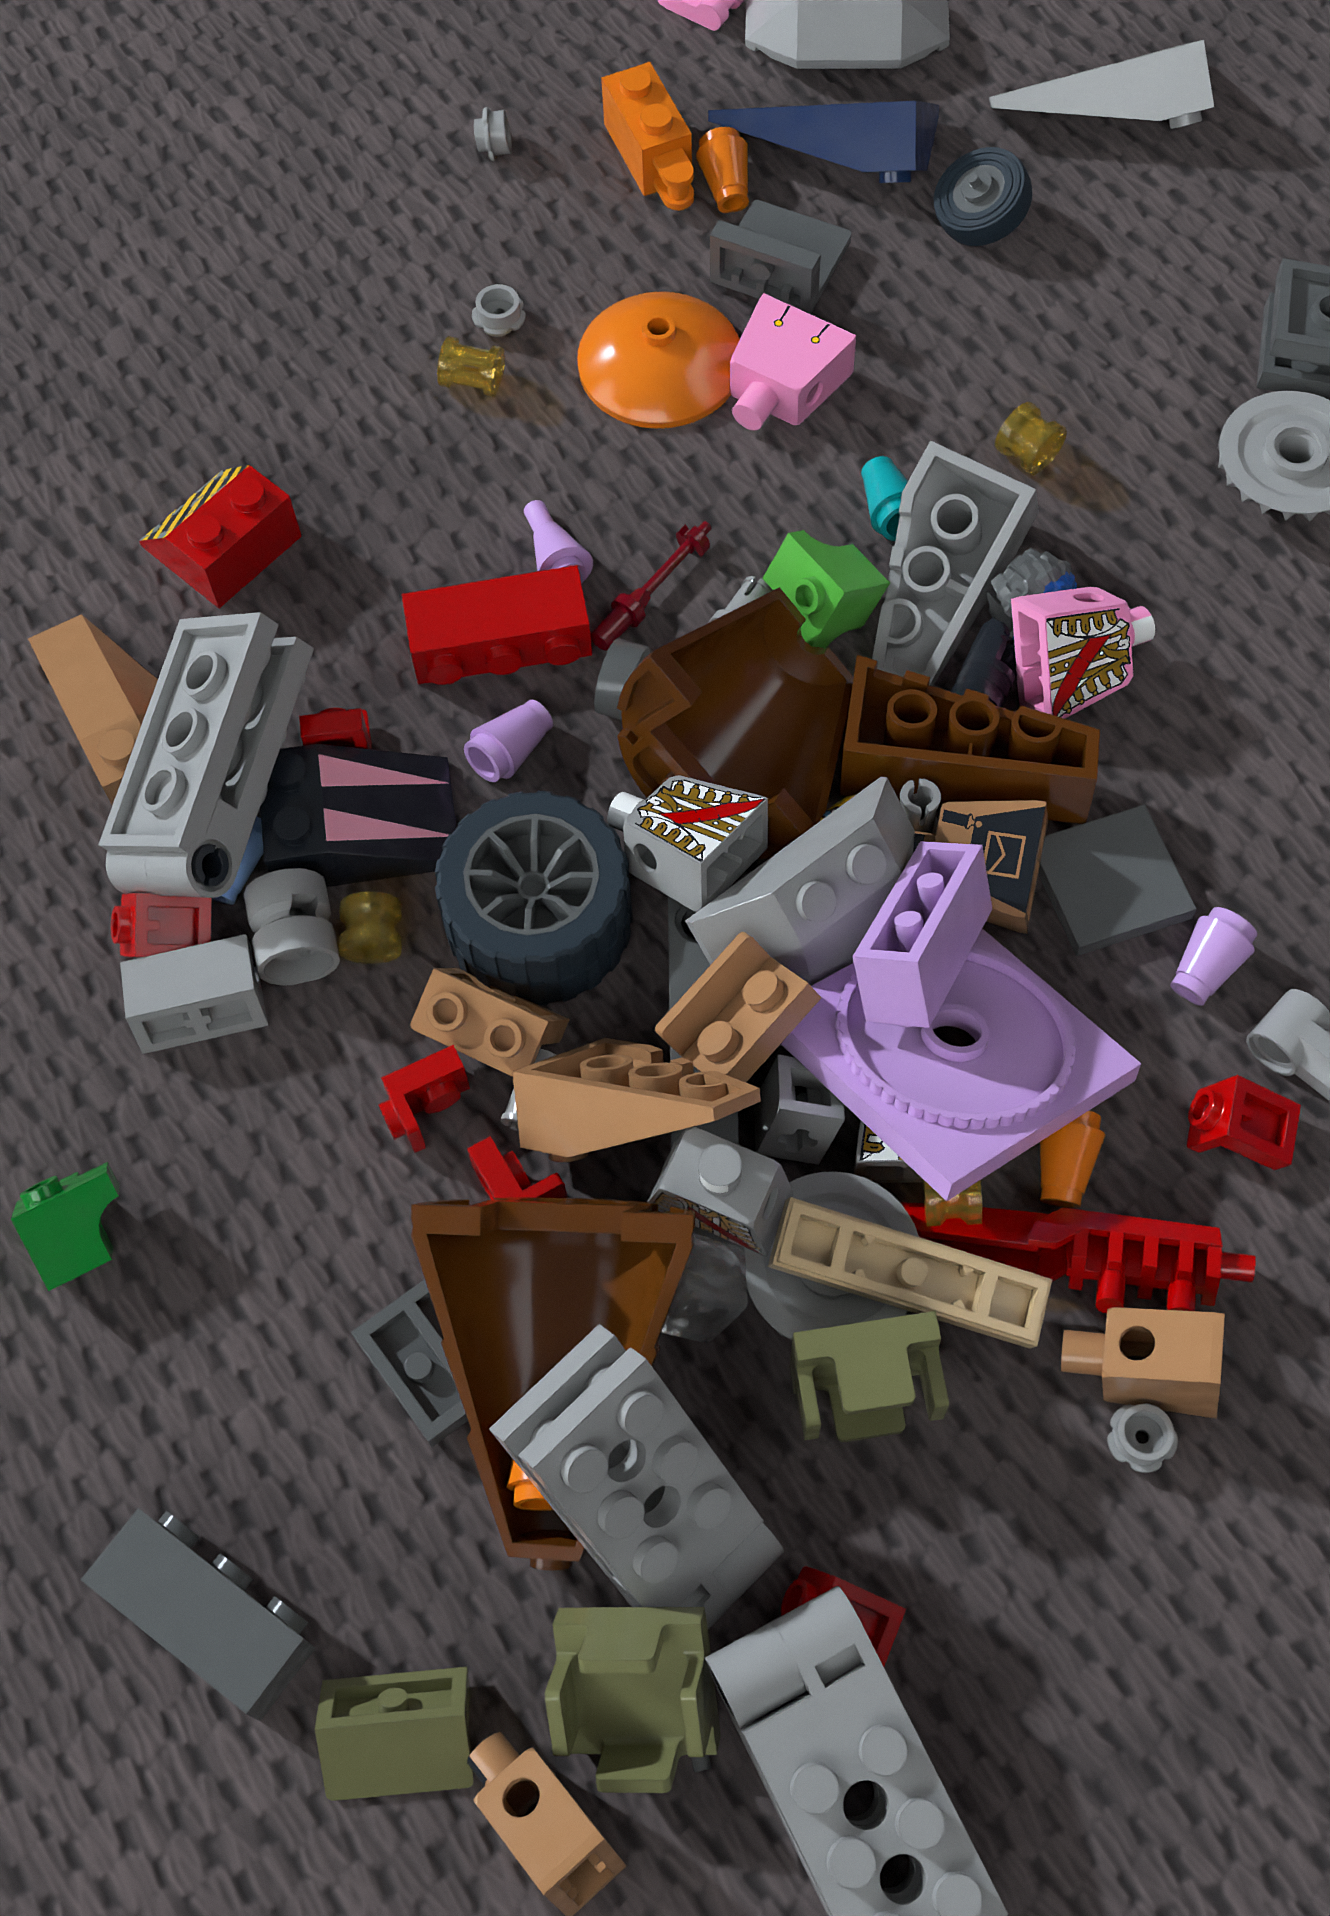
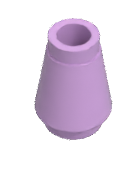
[464,700,553,782]
[1170,907,1257,1006]

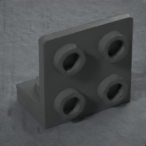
[710,200,851,314]

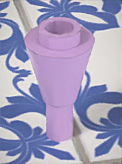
[524,500,593,584]

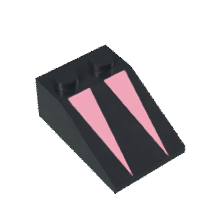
[260,744,457,887]

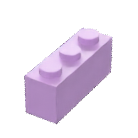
[852,841,992,1028]

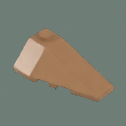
[28,614,158,805]
[512,1038,761,1162]

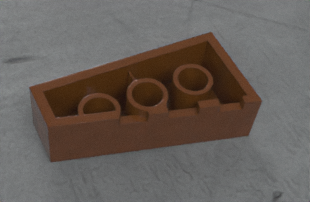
[839,655,1100,824]

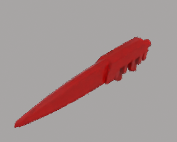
[900,1202,1256,1314]

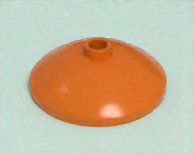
[577,292,740,428]

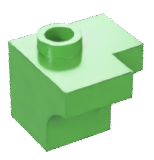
[762,530,890,648]

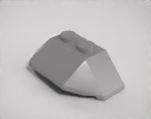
[745,0,950,69]
[685,777,915,986]

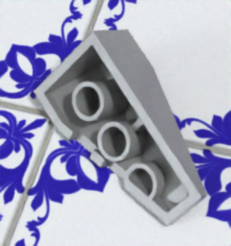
[989,40,1214,129]
[872,441,1039,686]

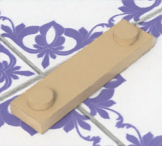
[767,1197,1053,1349]

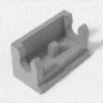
[120,934,268,1054]

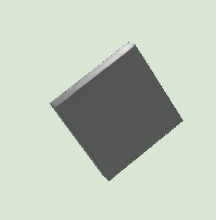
[1038,804,1196,956]

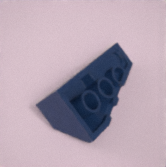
[708,101,939,183]

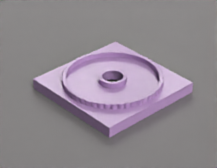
[781,929,1141,1201]

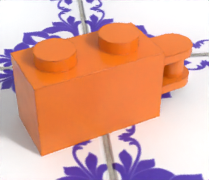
[601,62,694,211]

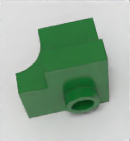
[11,1162,120,1291]

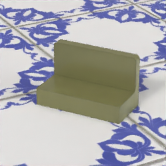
[315,1667,474,1801]

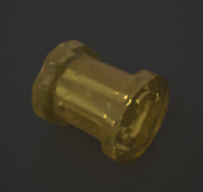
[437,336,505,397]

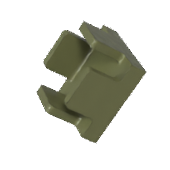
[789,1311,949,1442]
[545,1607,721,1793]

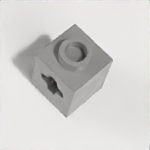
[754,1055,845,1165]

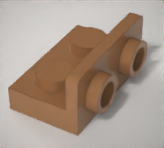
[655,932,821,1082]
[410,968,570,1077]

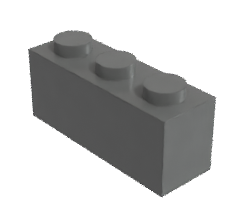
[81,1508,315,1721]

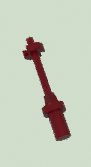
[590,521,712,651]

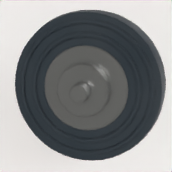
[934,147,1033,246]

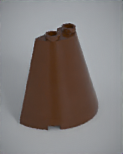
[617,587,854,859]

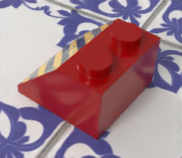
[139,465,302,609]

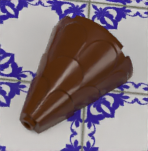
[411,1197,695,1571]

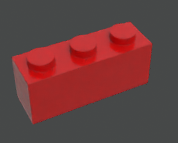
[401,565,592,685]

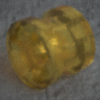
[994,402,1067,476]
[339,892,402,964]
[923,1180,982,1226]

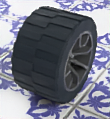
[435,790,633,1005]

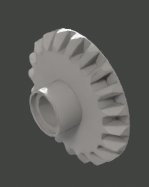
[1217,391,1330,522]
[743,1172,919,1340]

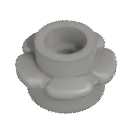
[474,107,512,162]
[472,284,526,337]
[1107,1403,1178,1473]

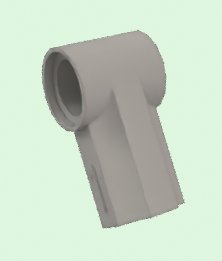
[1246,989,1330,1101]

